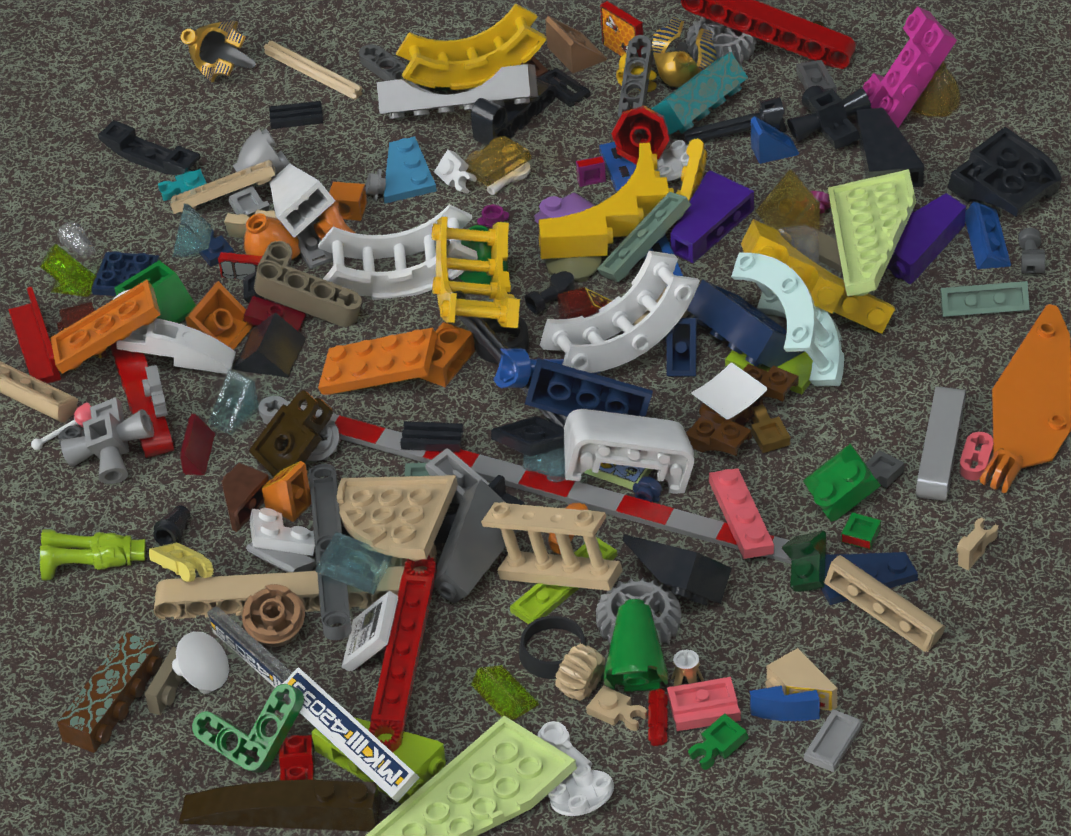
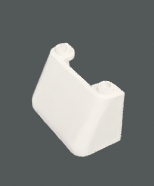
[564,409,694,494]

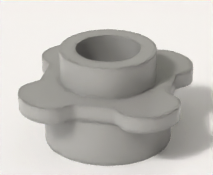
[365,169,386,201]

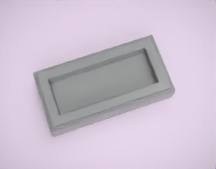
[804,709,863,772]

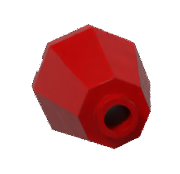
[611,106,670,165]

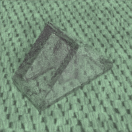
[779,225,819,265]

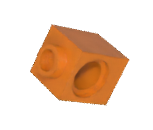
[329,182,367,221]

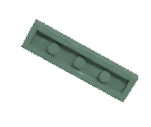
[597,192,691,282]

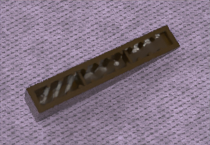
[179,780,381,832]

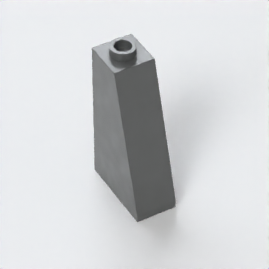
[434,479,518,603]

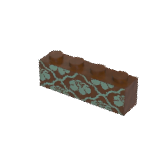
[57,632,162,753]

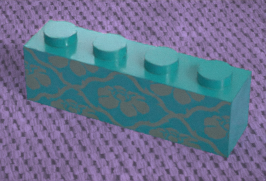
[651,52,748,135]

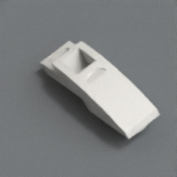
[117,318,236,374]

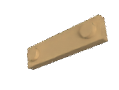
[170,160,275,214]

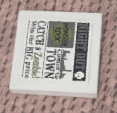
[342,591,398,671]

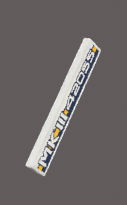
[283,667,420,802]

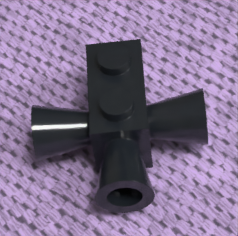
[787,85,872,149]

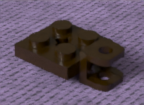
[248,390,333,477]

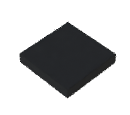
[491,416,564,457]

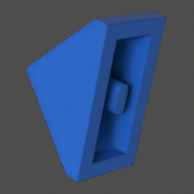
[751,116,799,164]

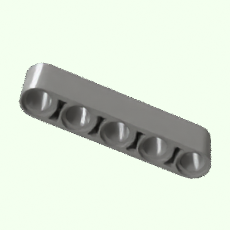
[916,386,966,501]

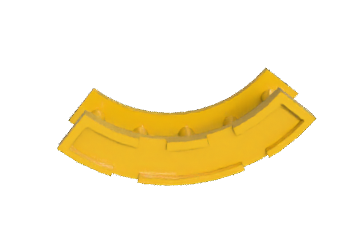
[396,3,547,90]
[431,217,520,328]

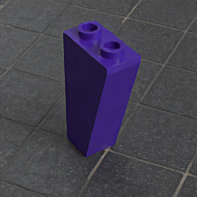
[670,170,754,263]
[887,193,966,285]

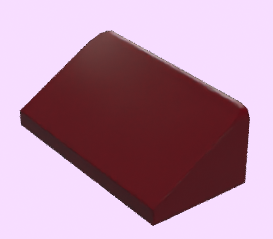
[180,414,215,475]

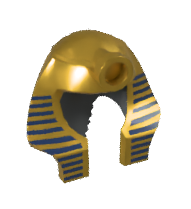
[652,17,717,87]
[181,21,257,82]

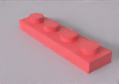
[709,468,774,559]

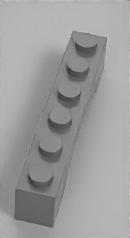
[376,64,538,119]

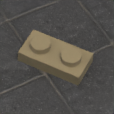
[145,647,186,715]

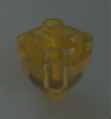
[911,62,960,117]

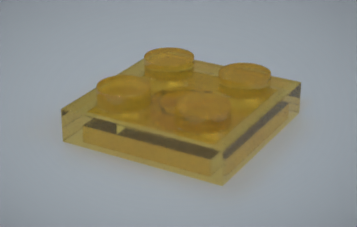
[464,136,532,186]

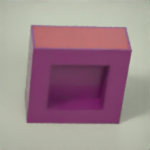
[576,156,606,187]

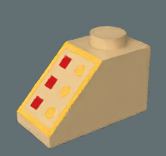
[765,648,837,710]

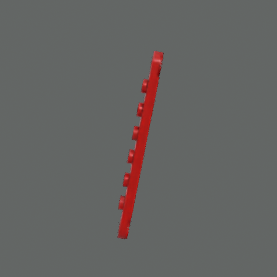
[368,555,436,752]

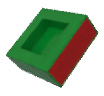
[841,512,881,550]

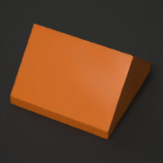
[185,281,254,350]

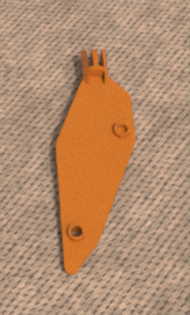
[979,304,1071,493]

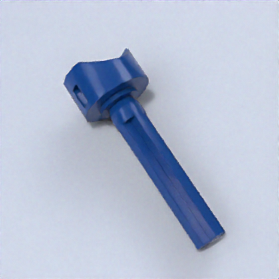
[494,348,601,388]

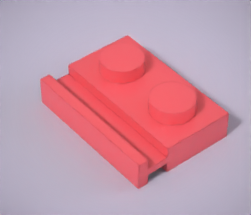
[667,677,741,731]

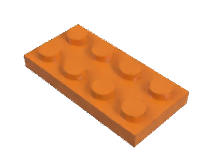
[50,280,160,374]
[318,327,437,395]

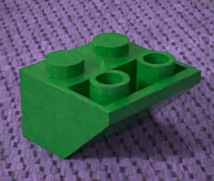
[114,260,196,323]

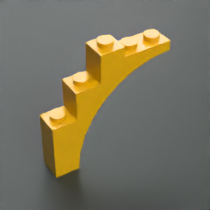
[539,143,674,259]
[741,219,895,334]

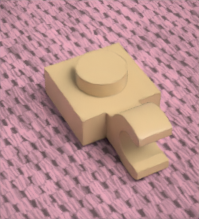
[956,518,998,571]

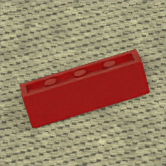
[8,287,61,384]

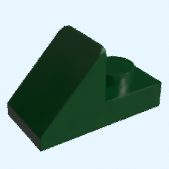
[782,531,826,592]

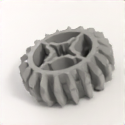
[686,17,756,65]
[596,577,681,645]

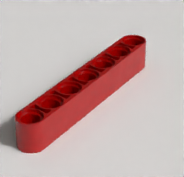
[681,0,856,69]
[110,341,174,458]

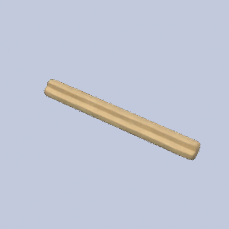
[264,41,363,100]

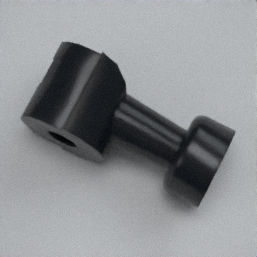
[524,271,575,315]

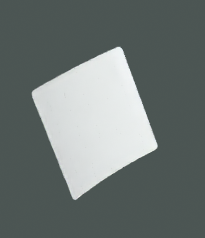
[691,363,767,419]

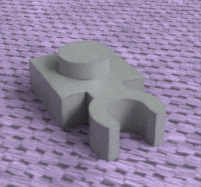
[142,365,168,418]

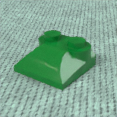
[803,444,881,522]

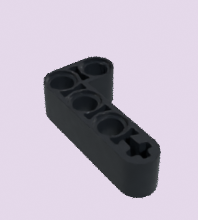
[471,78,557,150]

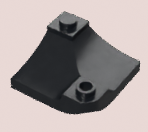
[947,127,1062,217]

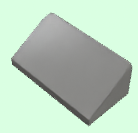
[246,543,316,572]

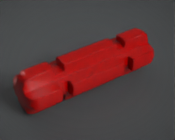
[648,688,668,746]

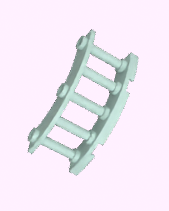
[731,252,844,386]

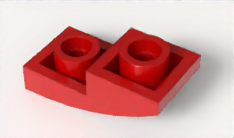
[279,735,314,780]

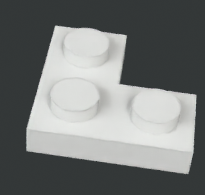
[250,508,315,556]

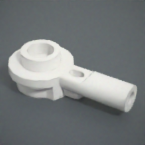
[487,158,531,195]
[537,721,592,767]

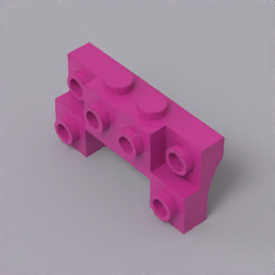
[862,6,957,128]

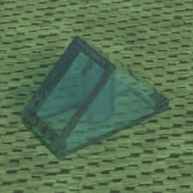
[172,204,213,258]
[208,370,259,435]

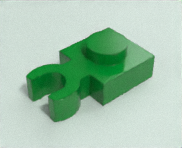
[688,713,749,770]

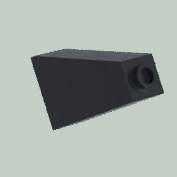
[856,108,924,188]

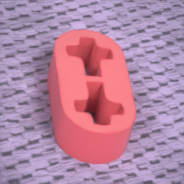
[960,432,993,481]

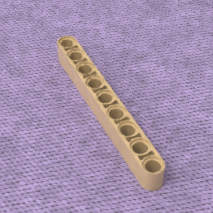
[154,566,427,620]

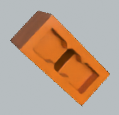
[418,322,475,387]

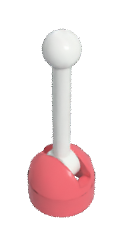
[31,402,92,450]

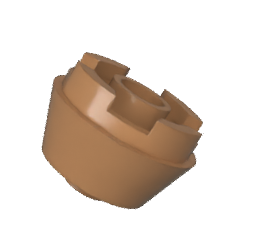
[242,584,305,647]

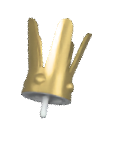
[671,649,704,686]

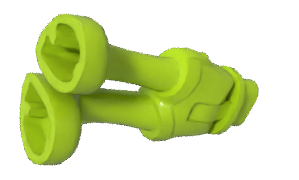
[40,529,146,581]

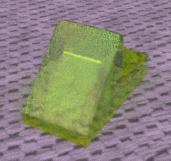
[40,243,96,297]

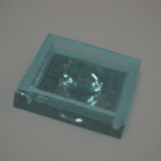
[315,532,393,595]

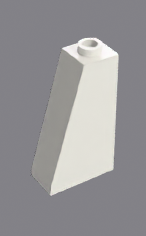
[270,163,335,238]

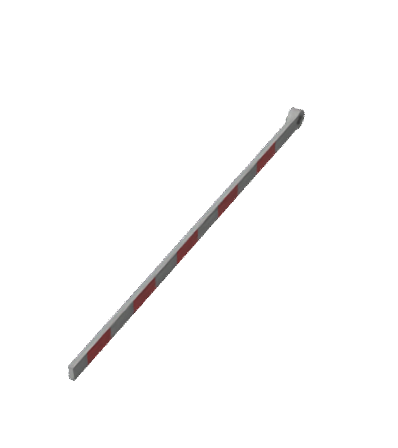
[258,396,791,564]

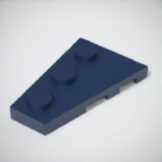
[821,552,918,605]

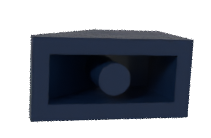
[667,318,697,376]

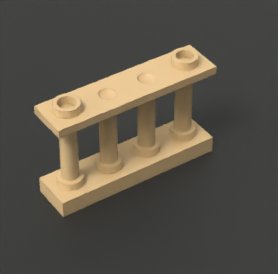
[481,502,623,591]

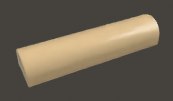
[0,361,78,423]
[824,555,945,652]

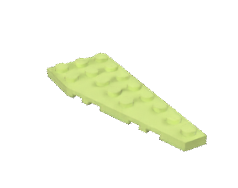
[828,169,916,296]
[365,716,577,836]

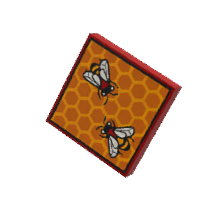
[600,1,644,58]

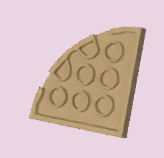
[337,475,458,561]

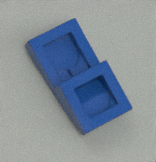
[749,685,820,721]

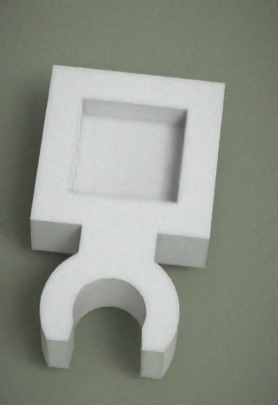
[434,150,477,194]

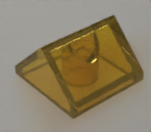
[756,169,820,242]

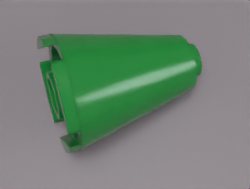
[603,599,668,691]

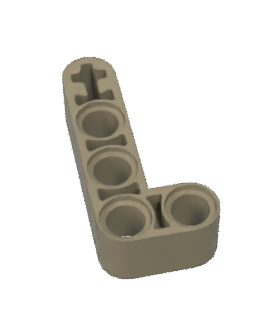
[254,241,362,327]

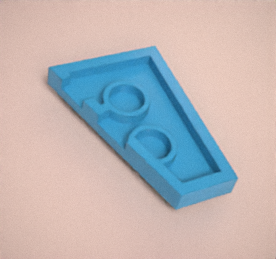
[384,136,436,204]

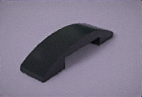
[98,120,201,175]

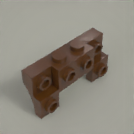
[686,364,799,456]

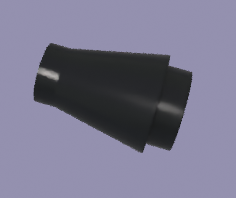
[153,505,190,546]

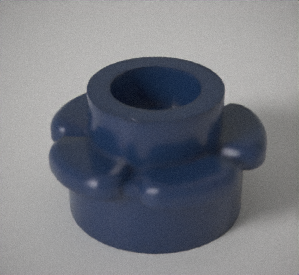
[633,476,662,502]

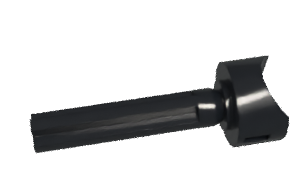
[684,97,787,145]

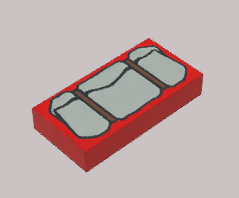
[218,252,262,280]

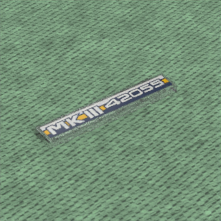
[207,606,292,688]

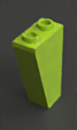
[311,717,446,804]

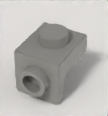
[228,186,270,217]

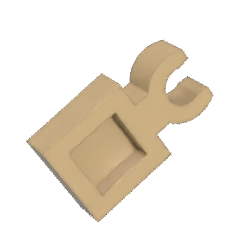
[586,685,648,731]

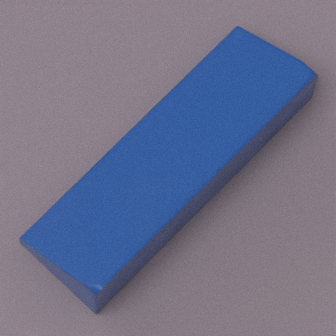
[965,202,1011,269]

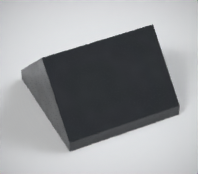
[234,313,306,378]

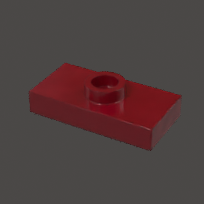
[243,296,306,332]

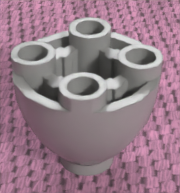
[233,128,289,179]

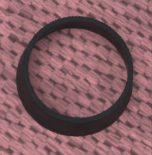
[519,616,587,679]

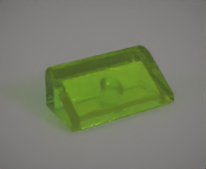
[471,665,539,721]

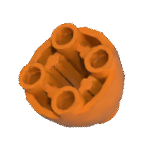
[244,213,300,259]

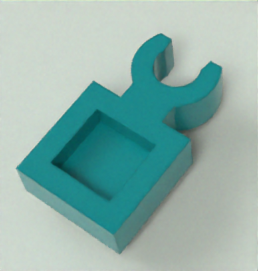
[158,169,207,201]

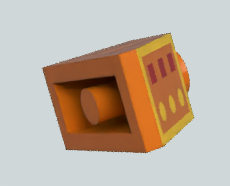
[262,461,312,522]

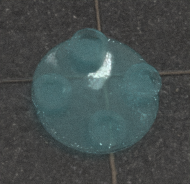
[523,447,565,482]

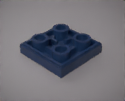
[91,251,160,296]

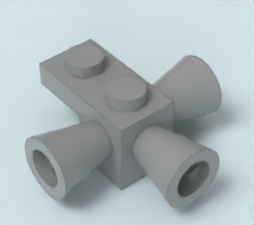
[61,397,154,484]

